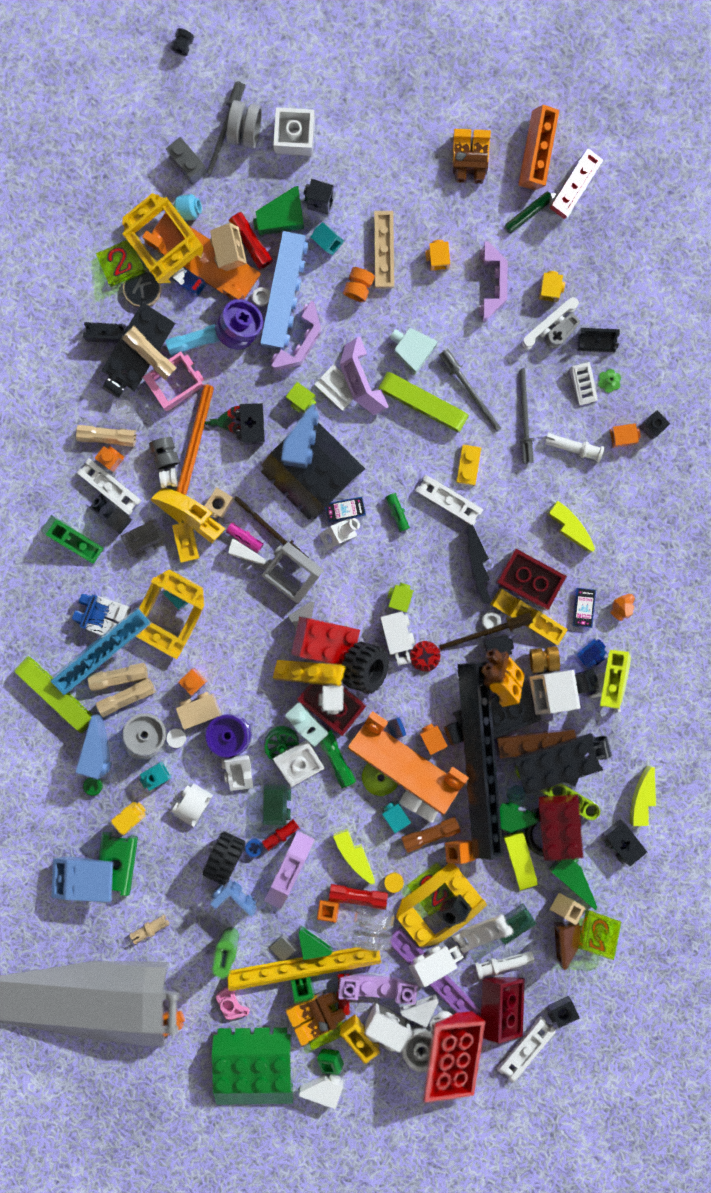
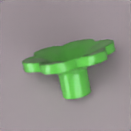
[598,369,621,393]

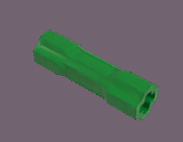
[319,729,356,789]

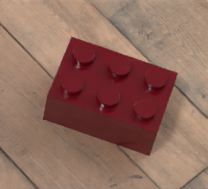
[495,549,567,611]
[297,683,367,736]
[539,794,584,861]

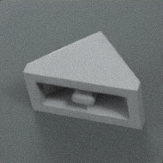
[288,601,315,629]

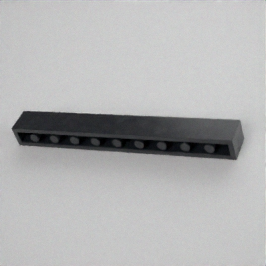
[457,662,504,860]

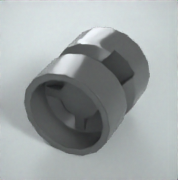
[148,437,180,470]

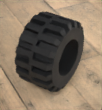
[342,641,389,694]
[203,831,245,886]

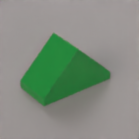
[299,926,333,960]
[291,977,315,1004]

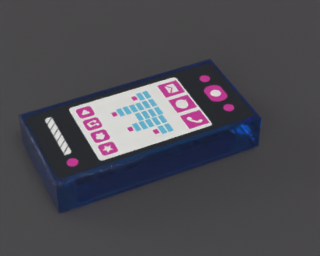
[326,497,366,523]
[572,588,596,628]

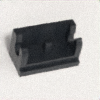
[83,322,126,343]
[577,328,620,353]

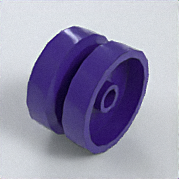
[215,299,263,350]
[205,714,252,757]

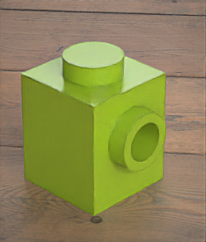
[286,382,317,413]
[387,582,414,613]

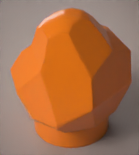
[610,594,635,622]

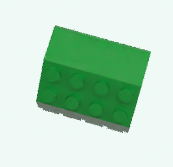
[212,1027,294,1105]

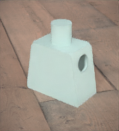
[389,328,438,375]
[285,703,329,747]

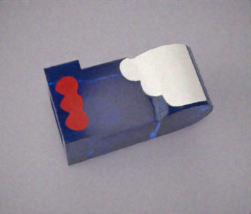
[170,267,206,299]

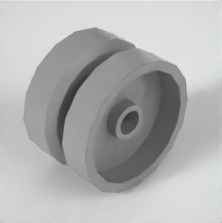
[227,100,262,149]
[122,713,166,760]

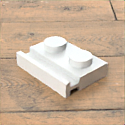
[314,364,354,411]

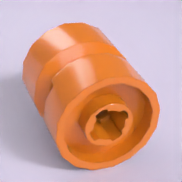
[343,267,375,303]

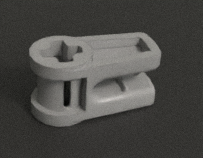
[546,313,580,349]

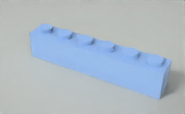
[261,231,309,351]

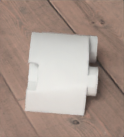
[221,755,253,791]
[171,784,213,828]

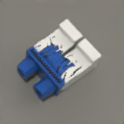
[72,594,131,635]

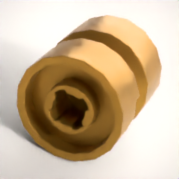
[529,646,560,674]

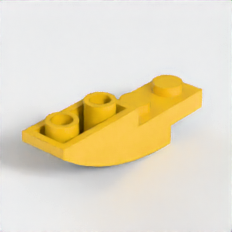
[151,488,225,544]

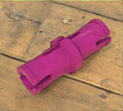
[226,522,264,553]

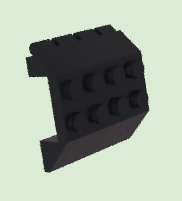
[261,422,365,520]

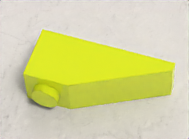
[600,649,631,709]

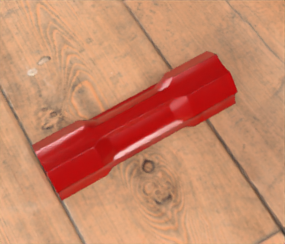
[228,212,273,270]
[328,884,388,910]

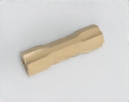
[122,326,176,380]
[76,425,137,447]
[87,662,148,691]
[96,678,156,717]

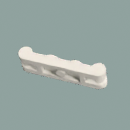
[522,297,579,350]
[77,458,142,515]
[415,475,483,526]
[452,914,513,953]
[497,1016,556,1083]

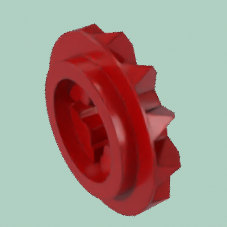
[410,641,441,671]

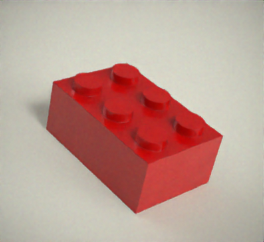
[291,616,360,665]

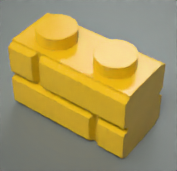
[111,802,146,835]
[340,1015,380,1064]

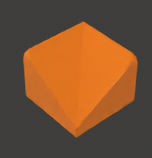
[317,900,340,923]

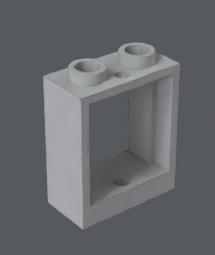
[262,542,324,604]

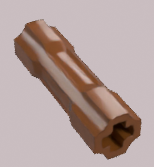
[401,816,461,853]

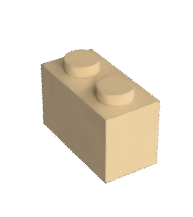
[210,223,247,271]
[176,692,222,730]

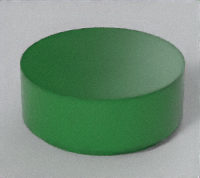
[83,777,103,796]

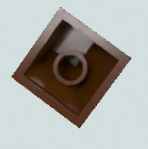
[554,921,584,970]

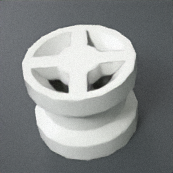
[159,468,178,488]

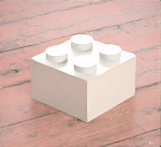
[273,107,315,156]
[365,1002,411,1053]

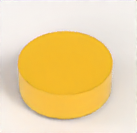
[384,872,404,893]

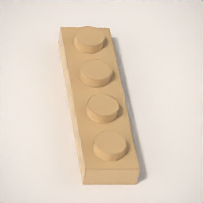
[374,211,394,289]

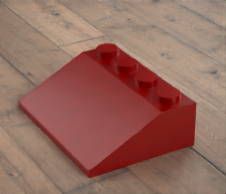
[423,1011,485,1102]

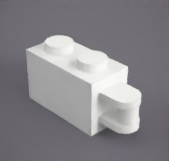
[380,611,415,666]
[409,945,463,987]

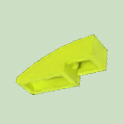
[547,501,595,553]
[630,765,656,826]
[333,828,375,884]
[503,831,538,891]

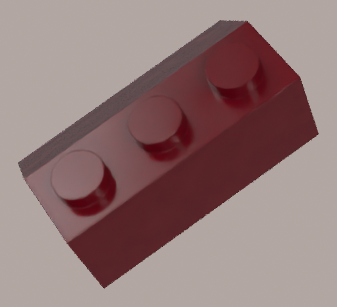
[481,977,525,1044]

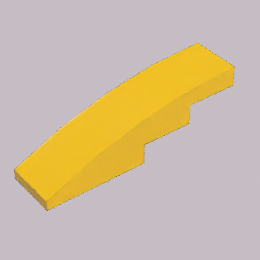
[490,588,568,646]

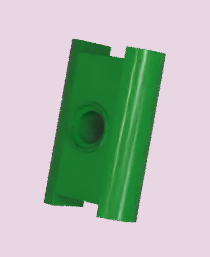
[98,832,138,896]

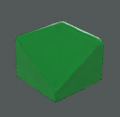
[317,1049,344,1075]

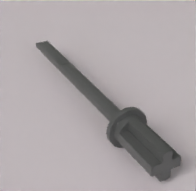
[207,81,246,175]
[439,348,501,431]
[519,368,534,464]

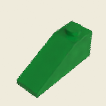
[41,514,104,564]
[549,859,598,910]

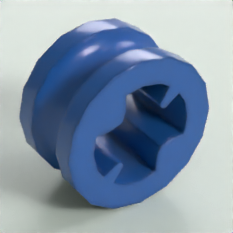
[245,838,263,857]

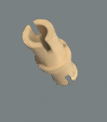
[130,914,170,945]

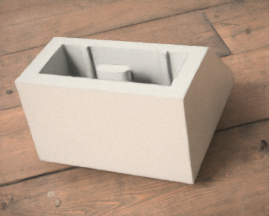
[529,670,580,714]

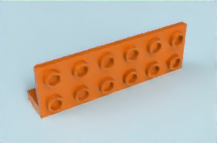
[142,212,261,300]
[348,711,469,815]

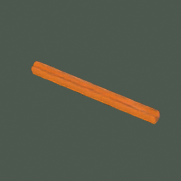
[176,384,214,495]

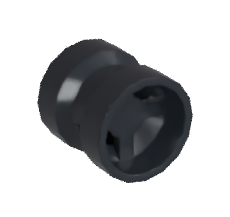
[170,28,194,56]

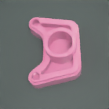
[216,985,250,1020]

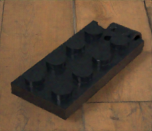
[101,302,176,399]
[444,684,542,745]
[514,733,612,795]

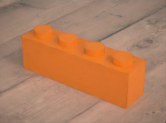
[518,105,559,190]

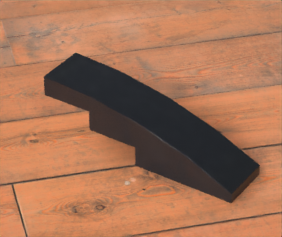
[468,524,492,604]

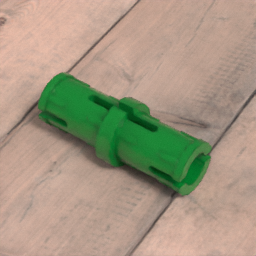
[385,492,410,532]

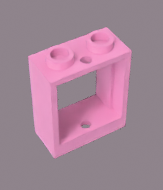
[143,352,204,412]

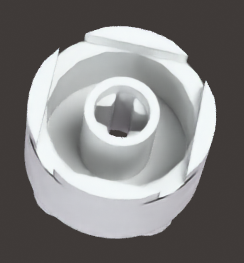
[402,1025,433,1072]

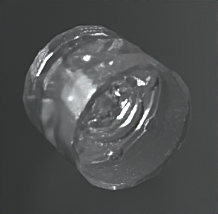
[351,907,395,951]

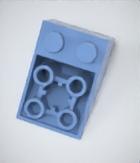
[282,404,319,469]
[51,856,113,902]

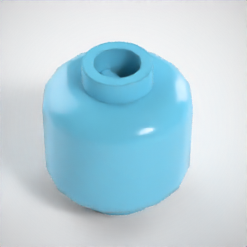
[173,194,202,221]

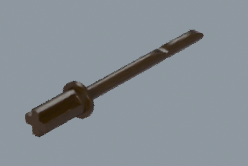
[235,496,309,558]
[439,612,534,650]

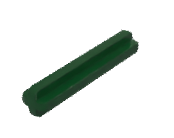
[505,191,550,233]

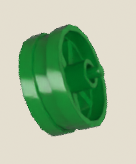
[265,726,299,762]

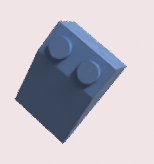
[75,714,112,779]

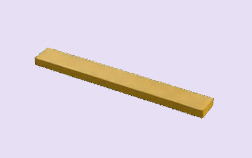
[227,943,382,991]

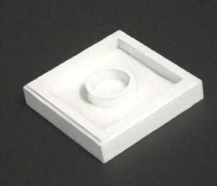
[273,740,325,787]

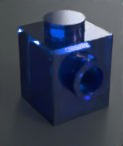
[574,638,607,668]

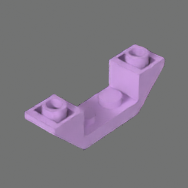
[479,241,508,322]
[271,301,321,371]
[340,337,388,415]
[264,831,315,909]
[338,974,418,1005]

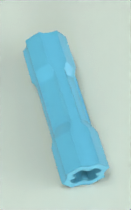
[165,324,220,356]

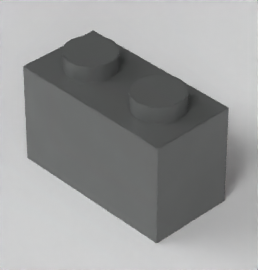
[166,137,207,185]

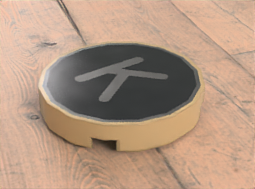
[123,269,162,308]

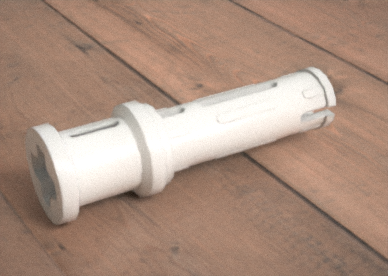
[545,433,604,463]
[475,951,535,980]

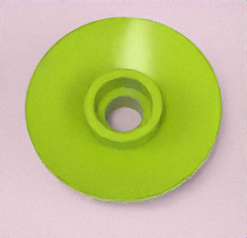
[362,763,398,796]

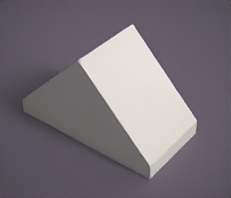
[400,994,438,1027]

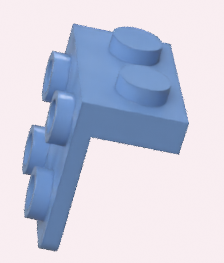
[210,880,257,917]

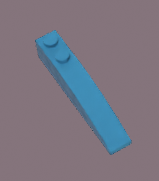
[51,608,151,695]

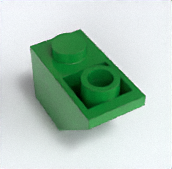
[500,801,540,833]

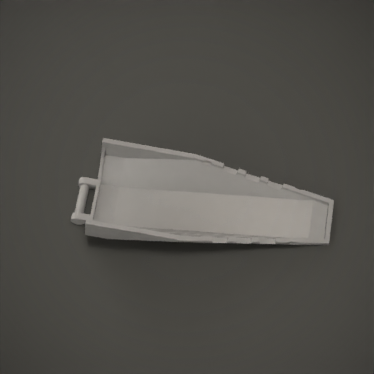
[0,961,179,1046]

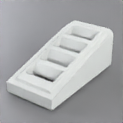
[569,362,598,406]
[228,539,267,566]

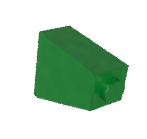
[253,186,304,236]

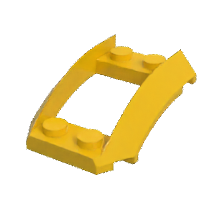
[122,193,203,283]
[135,569,204,659]
[395,863,487,947]

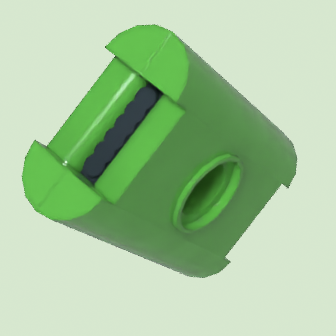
[213,927,239,978]

